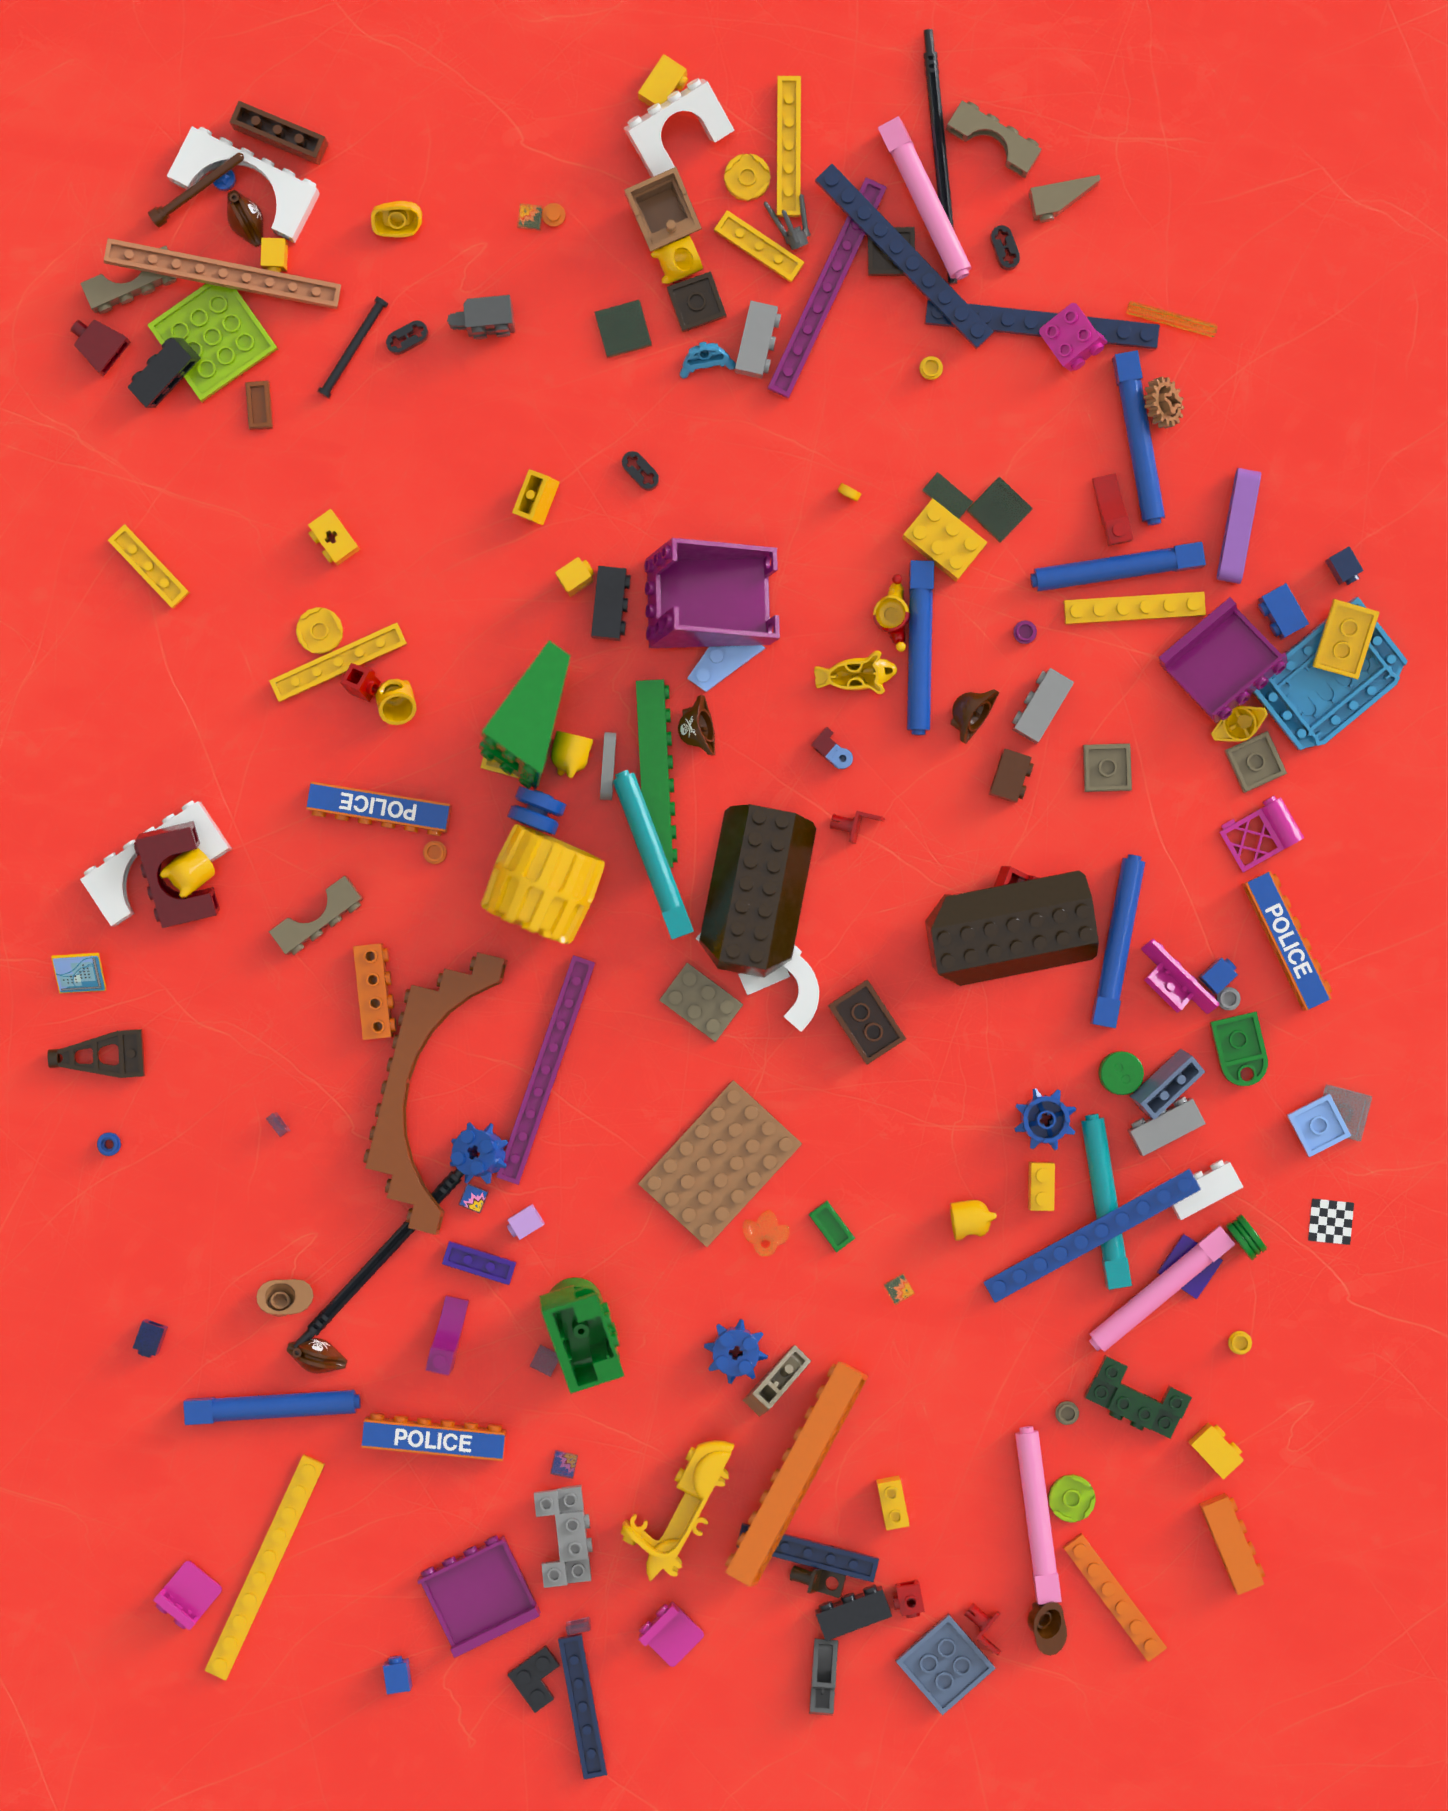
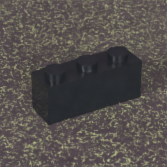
[128,337,201,408]
[591,566,631,641]
[815,1585,892,1641]

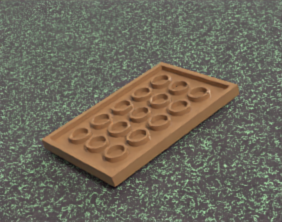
[638,1080,802,1247]

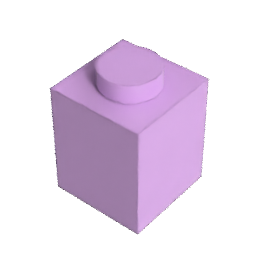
[507,1204,545,1240]

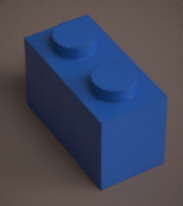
[1258,583,1309,640]

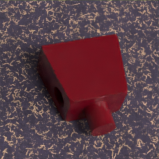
[71,320,131,377]

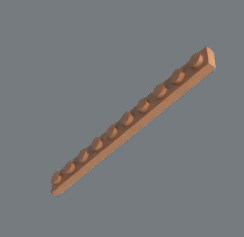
[104,238,341,309]

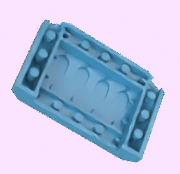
[1253,597,1408,750]

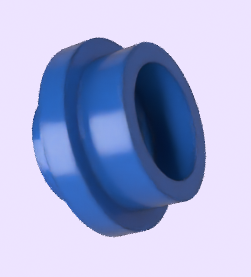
[97,1132,121,1156]

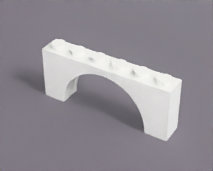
[167,126,320,243]
[80,800,232,927]

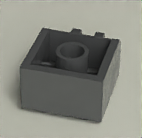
[447,295,515,339]

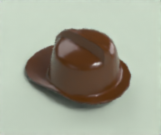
[1028,1602,1067,1656]

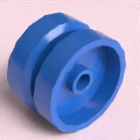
[507,786,567,835]

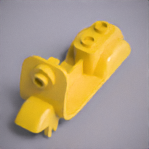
[620,1440,734,1581]

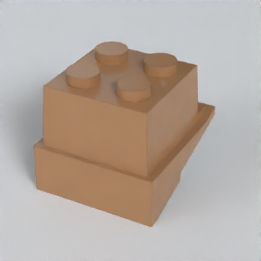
[624,167,702,252]

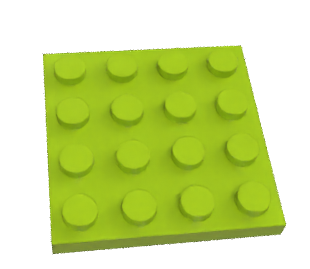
[147,284,278,402]

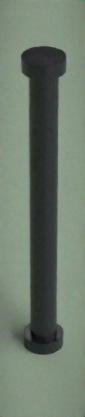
[317,297,388,399]

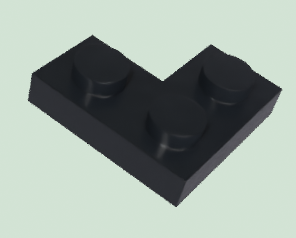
[507,1645,560,1713]

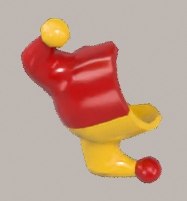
[873,574,910,652]

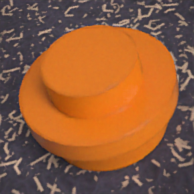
[542,203,565,227]
[423,841,447,864]

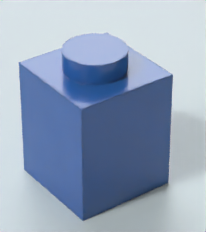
[1198,958,1238,994]
[383,1656,412,1694]

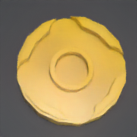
[724,154,771,201]
[296,607,343,654]

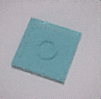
[1323,1084,1373,1142]

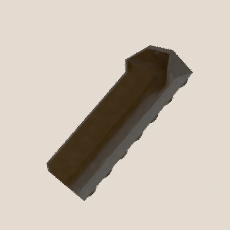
[699,804,816,978]
[925,871,1099,986]

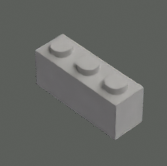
[735,301,781,379]
[1012,668,1074,744]
[1128,1096,1206,1156]

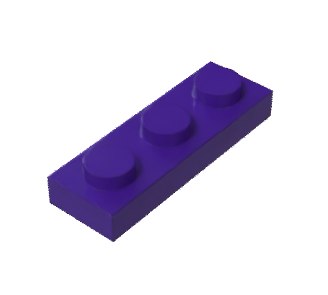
[442,1241,517,1285]

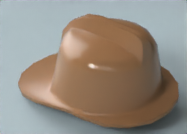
[256,1279,313,1317]

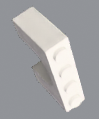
[624,78,734,177]

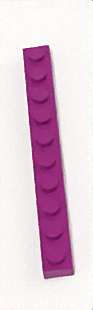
[768,177,887,399]
[497,955,595,1185]

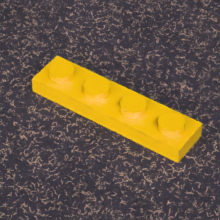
[714,210,804,283]
[108,524,190,608]

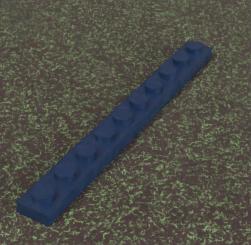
[815,164,994,349]
[925,300,1160,349]

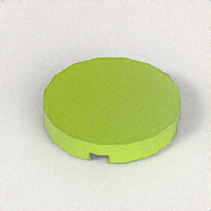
[1048,1474,1096,1523]

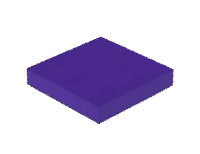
[1157,1234,1223,1299]

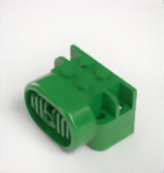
[539,1278,625,1394]

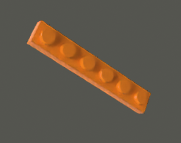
[1063,1533,1167,1662]

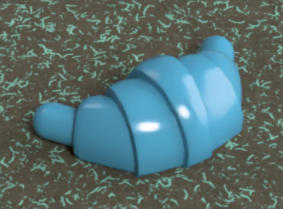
[679,342,736,379]

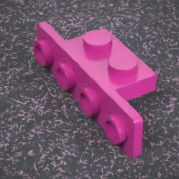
[1141,939,1219,1014]

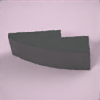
[809,1639,838,1716]

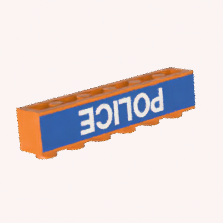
[306,781,452,836]
[1242,871,1332,1011]
[361,1413,507,1461]

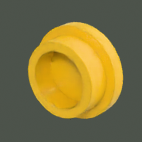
[919,356,943,380]
[1228,1331,1252,1355]

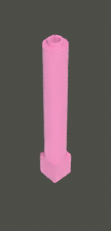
[878,116,972,280]
[1089,1225,1235,1352]
[1015,1426,1062,1605]

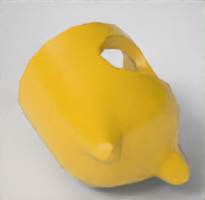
[650,235,703,284]
[375,679,417,725]
[551,731,593,778]
[159,848,215,898]
[950,1200,997,1241]

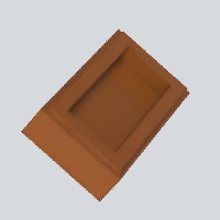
[245,381,273,430]

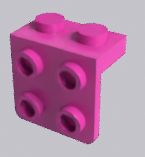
[1039,303,1108,371]
[153,1561,222,1631]
[639,1601,704,1667]

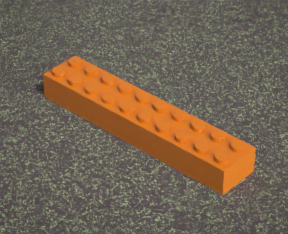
[725,1362,869,1587]

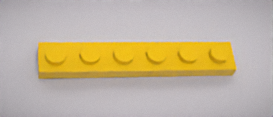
[777,76,801,217]
[1063,592,1206,625]
[269,622,408,702]

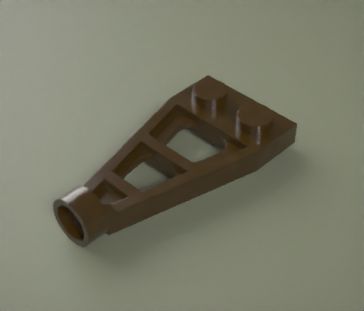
[48,1029,145,1078]

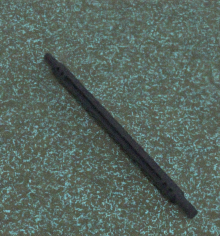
[923,29,957,285]
[293,1169,464,1348]

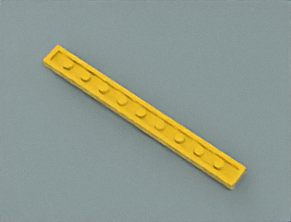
[205,1454,325,1681]

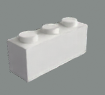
[1172,1160,1243,1220]

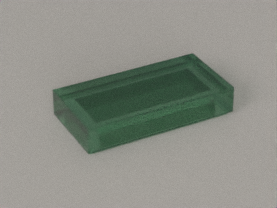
[922,472,973,519]

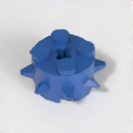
[1014,1088,1076,1150]
[450,1122,508,1184]
[704,1319,768,1384]

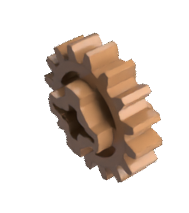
[1144,377,1184,429]

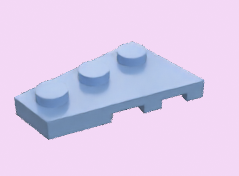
[687,645,765,692]

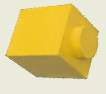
[261,238,288,272]

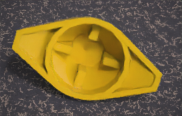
[1211,706,1268,742]

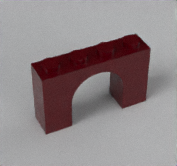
[134,821,220,928]

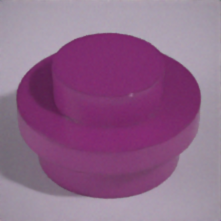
[1013,620,1037,644]

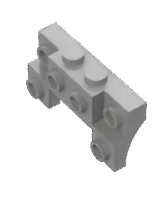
[534,1485,593,1588]

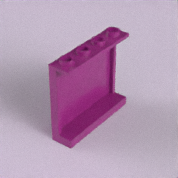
[1159,597,1288,723]
[417,1535,541,1658]

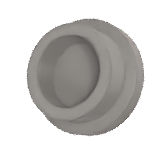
[1217,987,1241,1010]

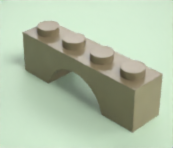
[946,101,1042,178]
[80,246,177,314]
[269,876,363,955]

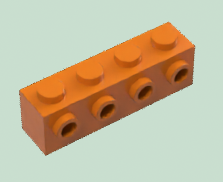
[353,943,397,1040]

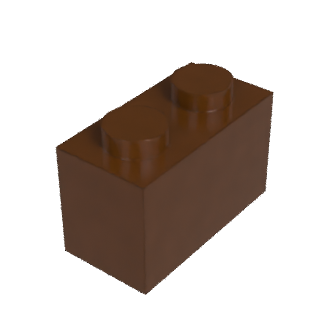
[989,749,1034,803]

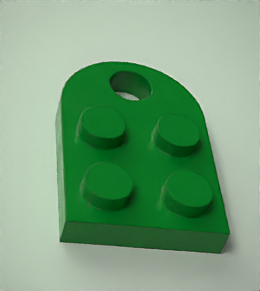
[1210,1012,1268,1086]

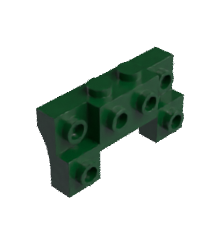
[1084,1355,1192,1439]

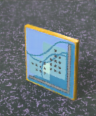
[51,953,106,993]

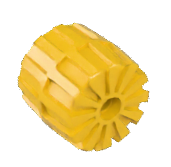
[481,824,605,944]

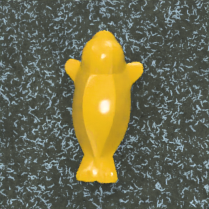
[814,650,897,694]

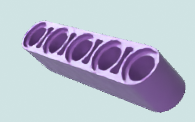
[1217,468,1261,584]

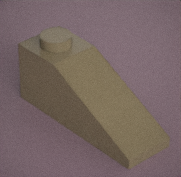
[1029,175,1100,222]
[743,1345,811,1417]

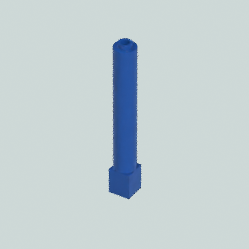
[1112,350,1165,526]
[1030,542,1206,592]
[907,560,934,735]
[1090,854,1146,1028]
[183,1390,361,1425]

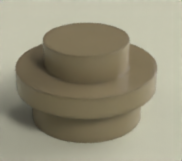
[1055,1401,1079,1425]

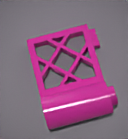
[1220,795,1305,872]

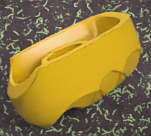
[371,201,422,237]

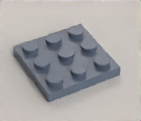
[895,1613,996,1715]

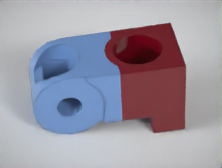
[810,727,853,769]

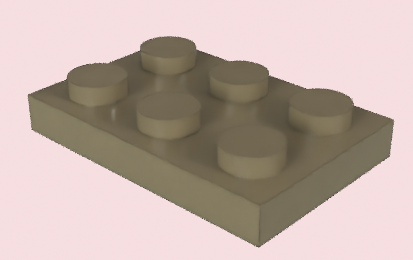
[660,963,743,1042]

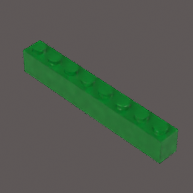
[636,679,678,868]

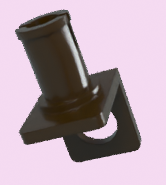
[790,1566,846,1598]

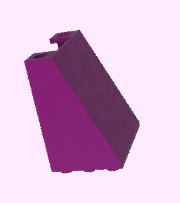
[644,538,780,648]

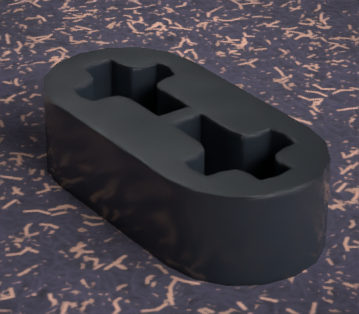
[990,225,1020,270]
[386,321,428,355]
[622,451,659,491]

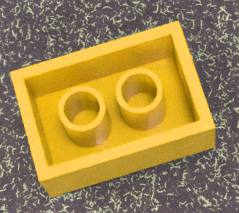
[902,498,987,582]

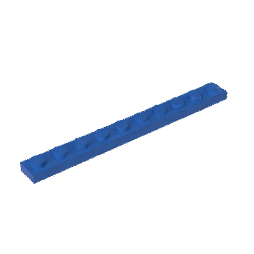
[983,1168,1201,1303]

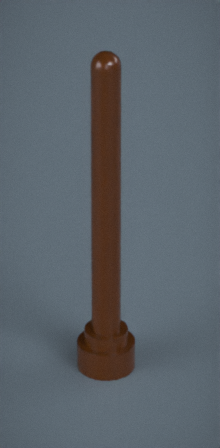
[148,153,244,228]

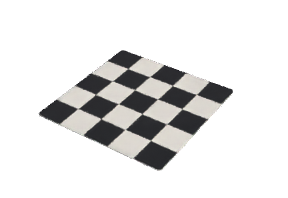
[1308,1199,1354,1245]

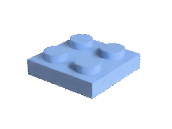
[1287,1093,1351,1157]

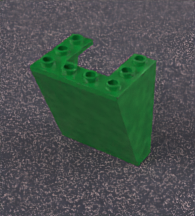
[479,640,570,790]

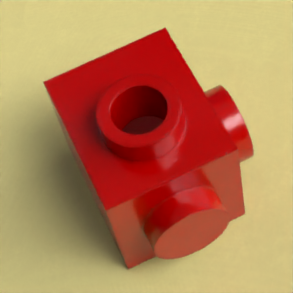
[340,663,381,702]
[893,1580,925,1618]

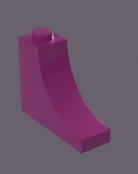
[426,1295,469,1376]

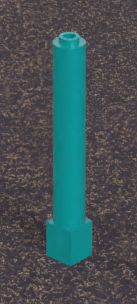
[612,770,694,940]
[1081,1114,1132,1290]

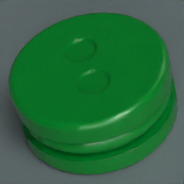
[1098,1051,1144,1095]
[1226,1215,1267,1260]

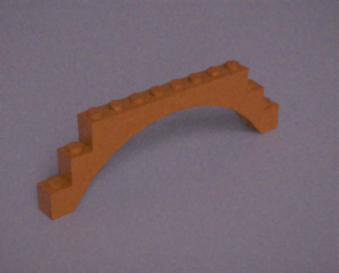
[363,952,508,1235]

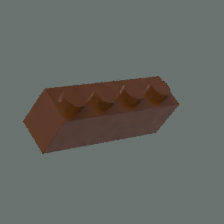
[230,101,328,165]

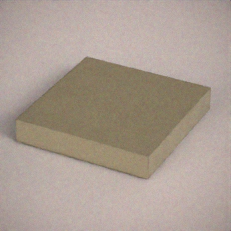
[1224,731,1287,793]
[1083,744,1132,792]

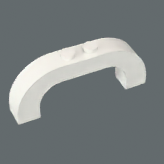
[695,933,819,1032]

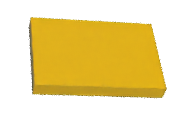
[1312,598,1380,680]

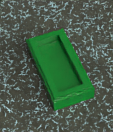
[809,1201,855,1252]

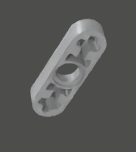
[600,732,617,800]

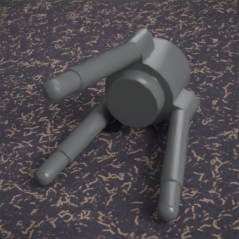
[764,194,810,250]

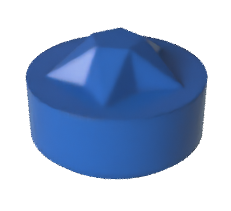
[213,169,236,191]

